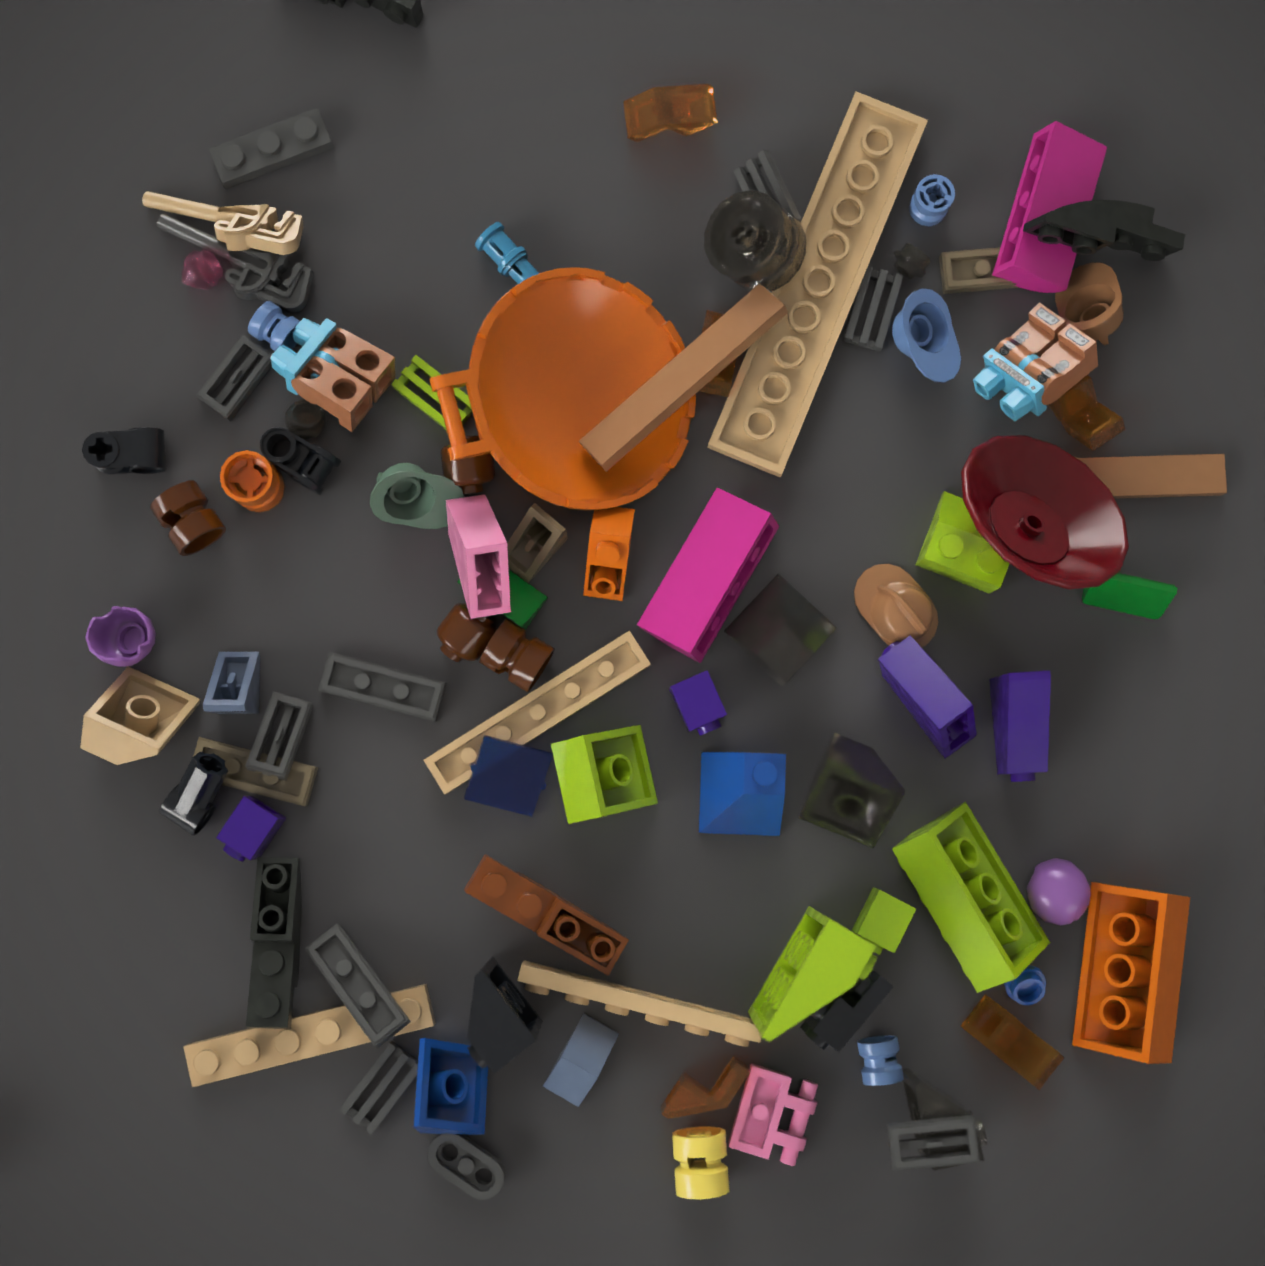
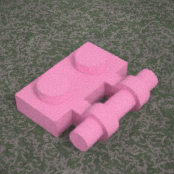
[728,1063,818,1166]

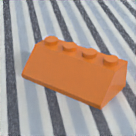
[1072,882,1190,1064]

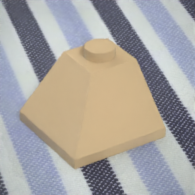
[80,666,200,765]

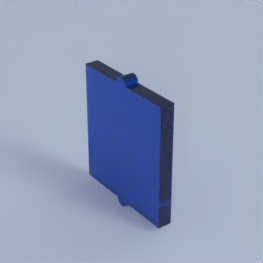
[464,735,553,817]

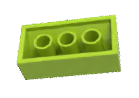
[892,802,1051,993]

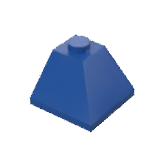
[699,752,786,836]

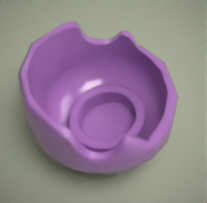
[85,606,156,667]
[1027,858,1091,926]

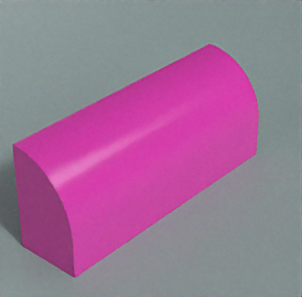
[993,121,1107,293]
[637,488,779,663]

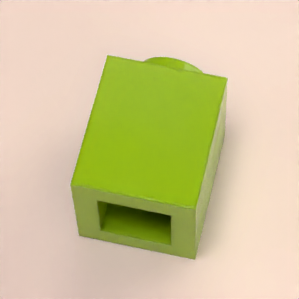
[851,887,916,955]

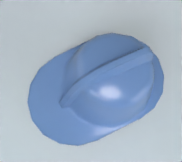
[892,288,961,383]

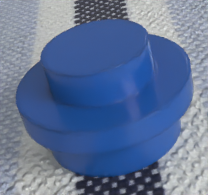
[1004,965,1046,1005]

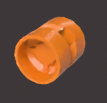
[220,450,285,512]

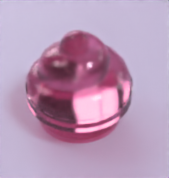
[181,249,223,290]

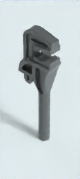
[157,214,314,313]

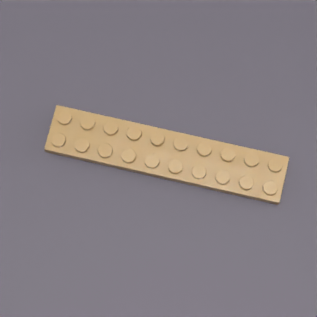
[707,91,928,478]

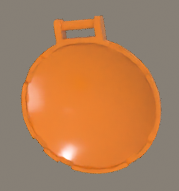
[429,267,696,510]

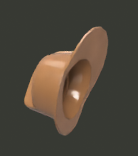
[1055,263,1124,346]
[854,564,938,647]

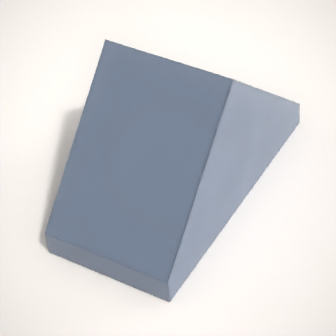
[203,652,260,714]
[543,1013,619,1107]

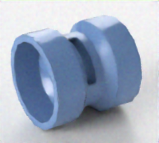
[909,174,955,226]
[248,301,300,351]
[857,1035,904,1086]

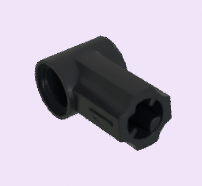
[159,752,229,836]

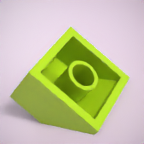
[915,491,1009,594]
[551,725,658,824]

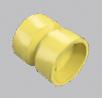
[672,1126,729,1199]

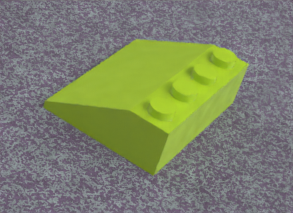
[748,906,877,1042]

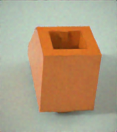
[583,507,635,601]

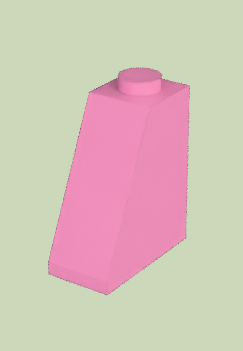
[446,494,511,619]

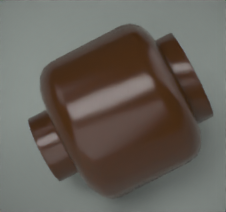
[440,435,495,494]
[437,603,497,662]

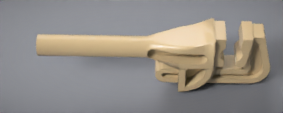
[142,191,303,255]

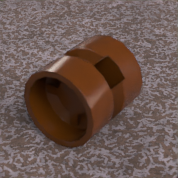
[150,480,226,556]
[479,619,555,693]

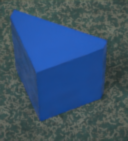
[414,1038,488,1135]

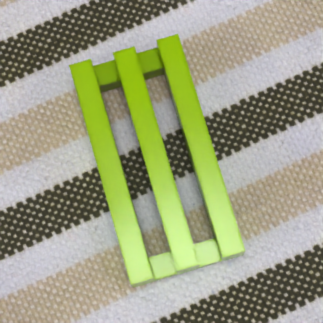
[391,355,473,430]

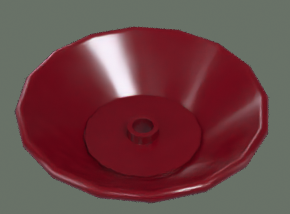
[961,435,1129,589]

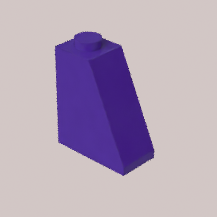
[878,635,977,759]
[989,670,1051,782]

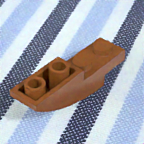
[464,854,629,976]

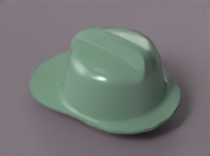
[370,462,464,529]

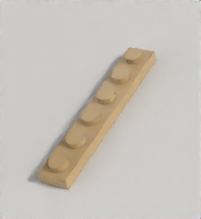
[423,630,651,795]
[517,960,762,1047]
[183,984,436,1087]

